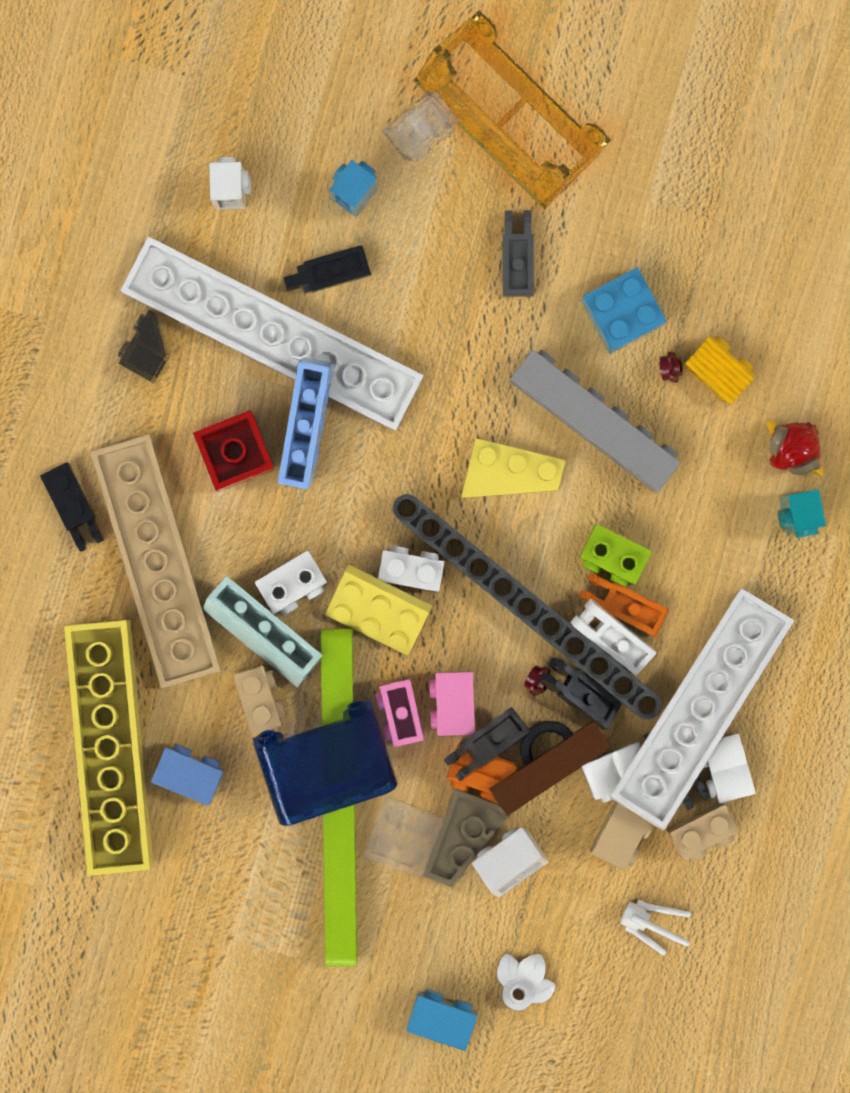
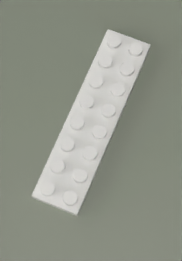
[610,588,795,831]

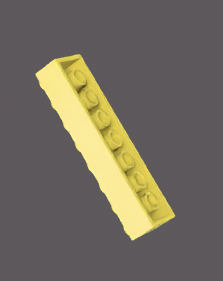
[64,620,154,876]

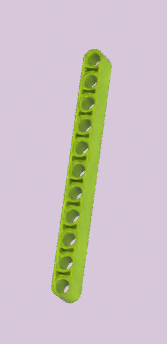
[321,628,357,967]

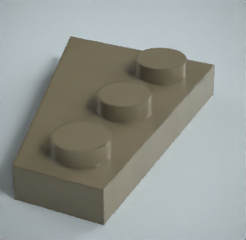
[423,788,510,887]

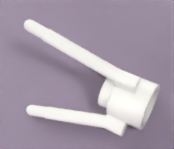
[620,899,691,955]

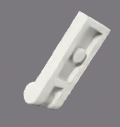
[570,598,656,676]

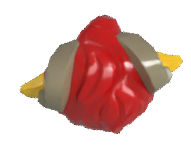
[766,420,823,477]

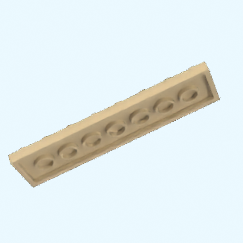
[90,434,222,689]

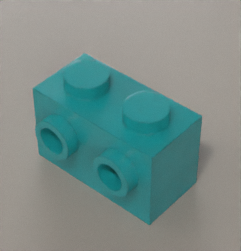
[777,489,826,538]

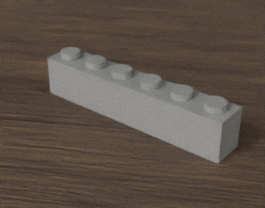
[509,350,681,493]

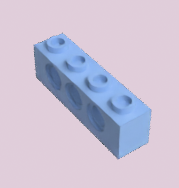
[278,357,334,489]

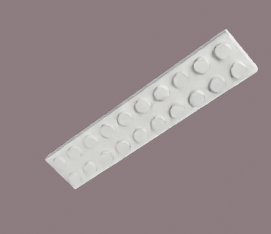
[120,236,424,431]

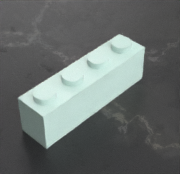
[203,576,323,688]

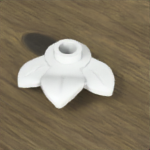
[497,953,556,1011]

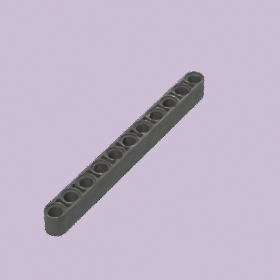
[393,494,662,719]

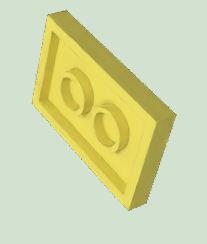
[325,565,432,656]

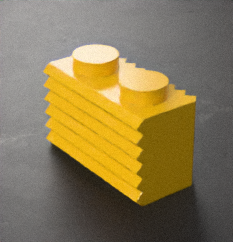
[683,336,756,406]

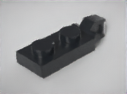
[283,245,371,294]

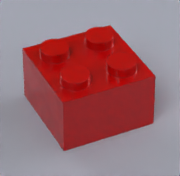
[193,410,276,492]

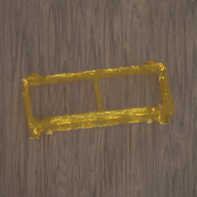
[414,10,612,210]

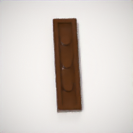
[489,720,611,816]

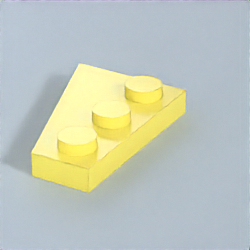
[461,438,566,498]

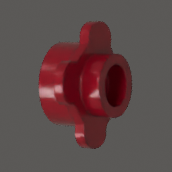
[660,352,683,383]
[524,665,551,697]

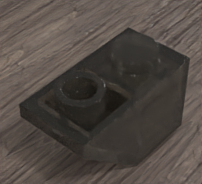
[118,310,169,384]

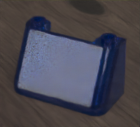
[252,699,398,826]

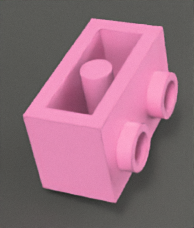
[429,671,475,736]
[375,678,424,747]

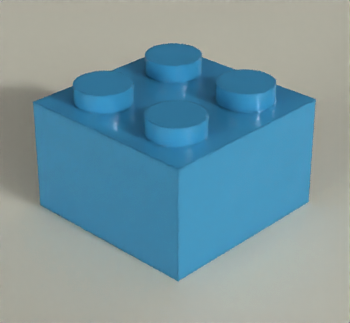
[581,267,667,354]

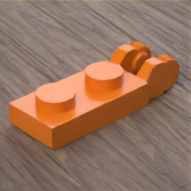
[579,573,669,637]

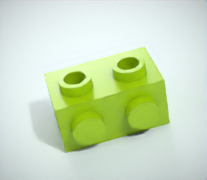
[578,524,652,587]

